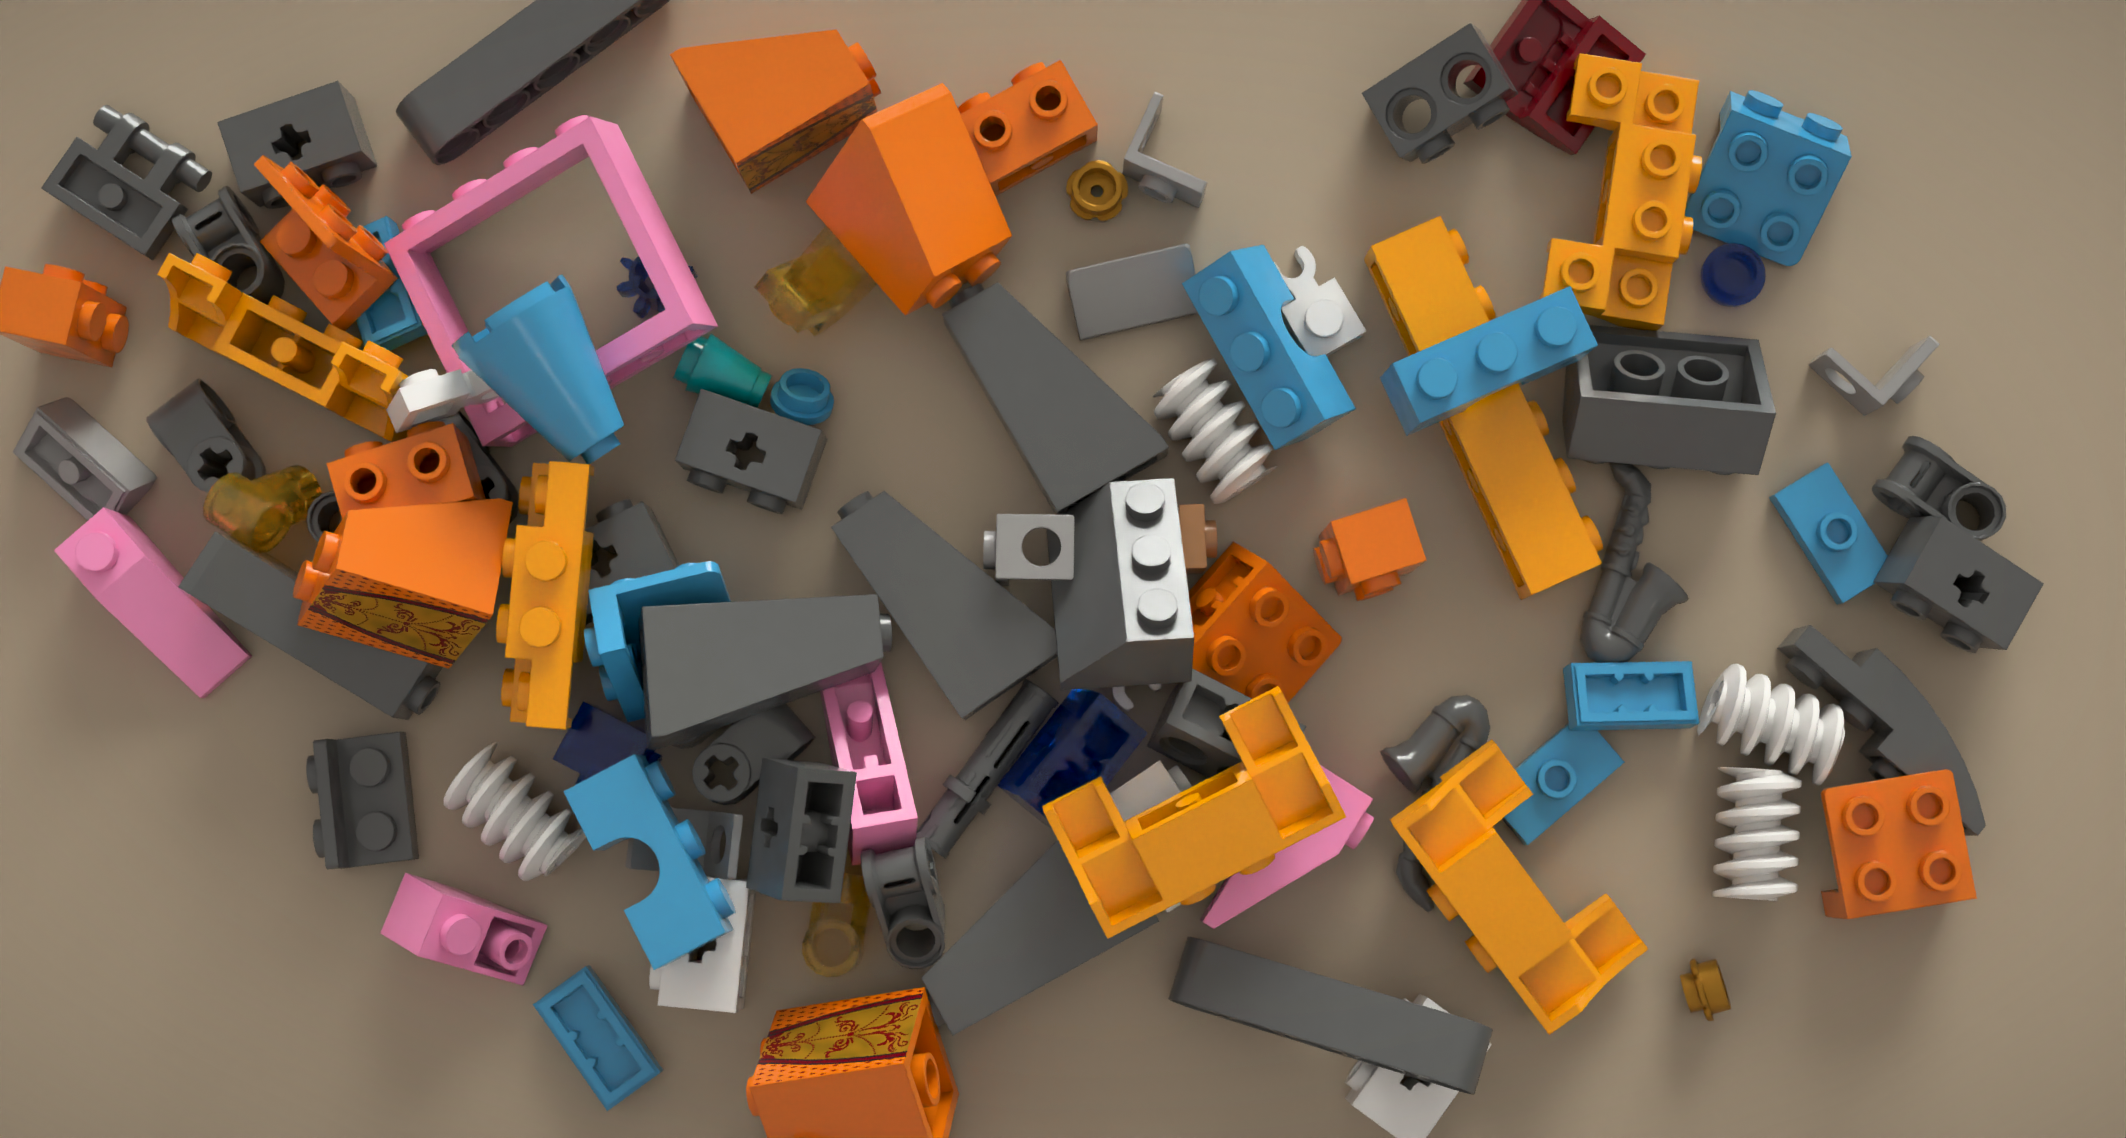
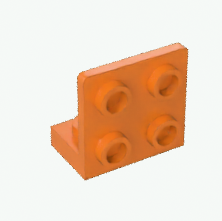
[254,155,398,331]
[1189,541,1342,703]
[1821,769,1977,919]

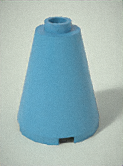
[452,274,625,464]

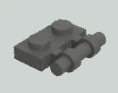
[41,105,212,260]

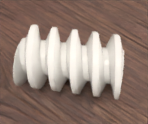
[1153,358,1277,504]
[1697,664,1845,786]
[444,742,586,881]
[1712,767,1802,901]

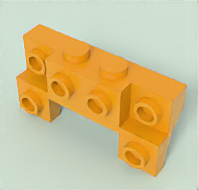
[1539,53,1702,331]
[157,253,409,442]
[496,461,595,730]
[1042,686,1346,939]
[1390,739,1648,1035]

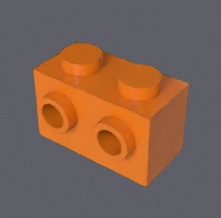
[958,60,1098,196]
[0,264,129,368]
[326,421,486,519]
[1313,498,1427,602]

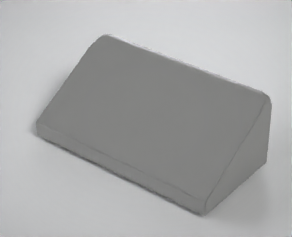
[1066,244,1198,341]
[13,397,157,520]

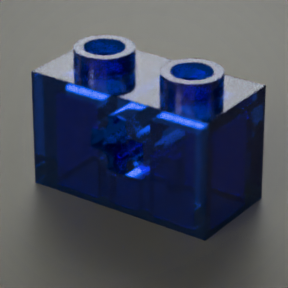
[997,689,1147,828]

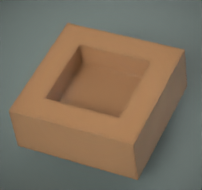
[1178,504,1218,575]

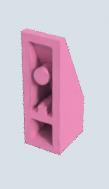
[54,507,252,698]
[820,662,918,866]
[1200,765,1374,929]

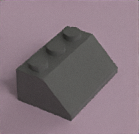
[1562,325,1776,475]
[1046,478,1194,690]

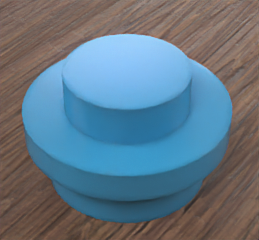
[770,368,834,425]

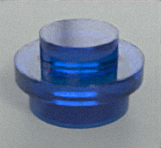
[1701,243,1766,307]

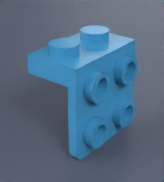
[1685,90,1852,266]
[584,561,731,722]

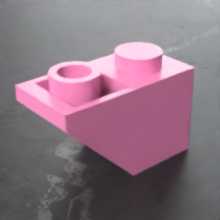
[380,873,548,985]

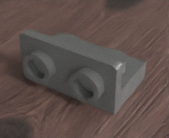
[306,732,419,870]

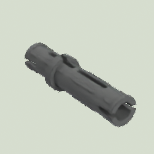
[916,679,1059,859]

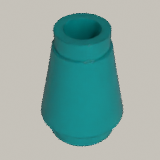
[673,333,772,408]

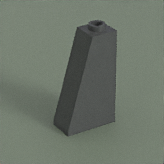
[942,282,1169,515]
[831,491,1057,721]
[178,532,443,720]
[638,594,892,750]
[921,840,1159,1036]

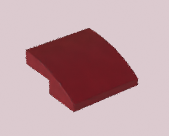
[1463,0,1646,155]

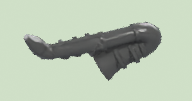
[1580,462,1689,663]
[1380,695,1491,912]

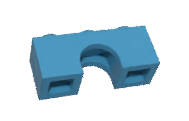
[1182,244,1356,450]
[1380,286,1598,436]
[563,754,736,970]

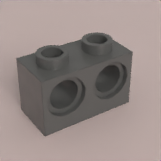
[1362,23,1518,164]
[1147,669,1306,778]

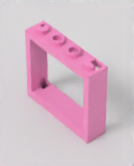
[384,115,718,447]

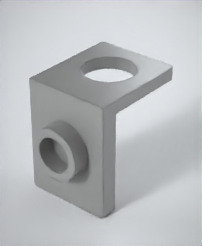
[1122,92,1207,208]
[1809,336,1940,416]
[983,514,1074,586]
[626,807,743,880]

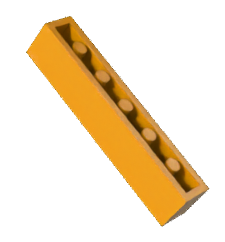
[1364,216,1603,600]

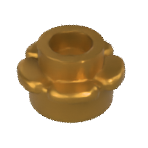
[1066,160,1128,221]
[1680,958,1731,1021]

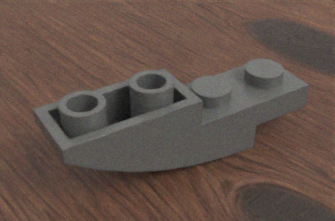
[1777,625,1986,836]

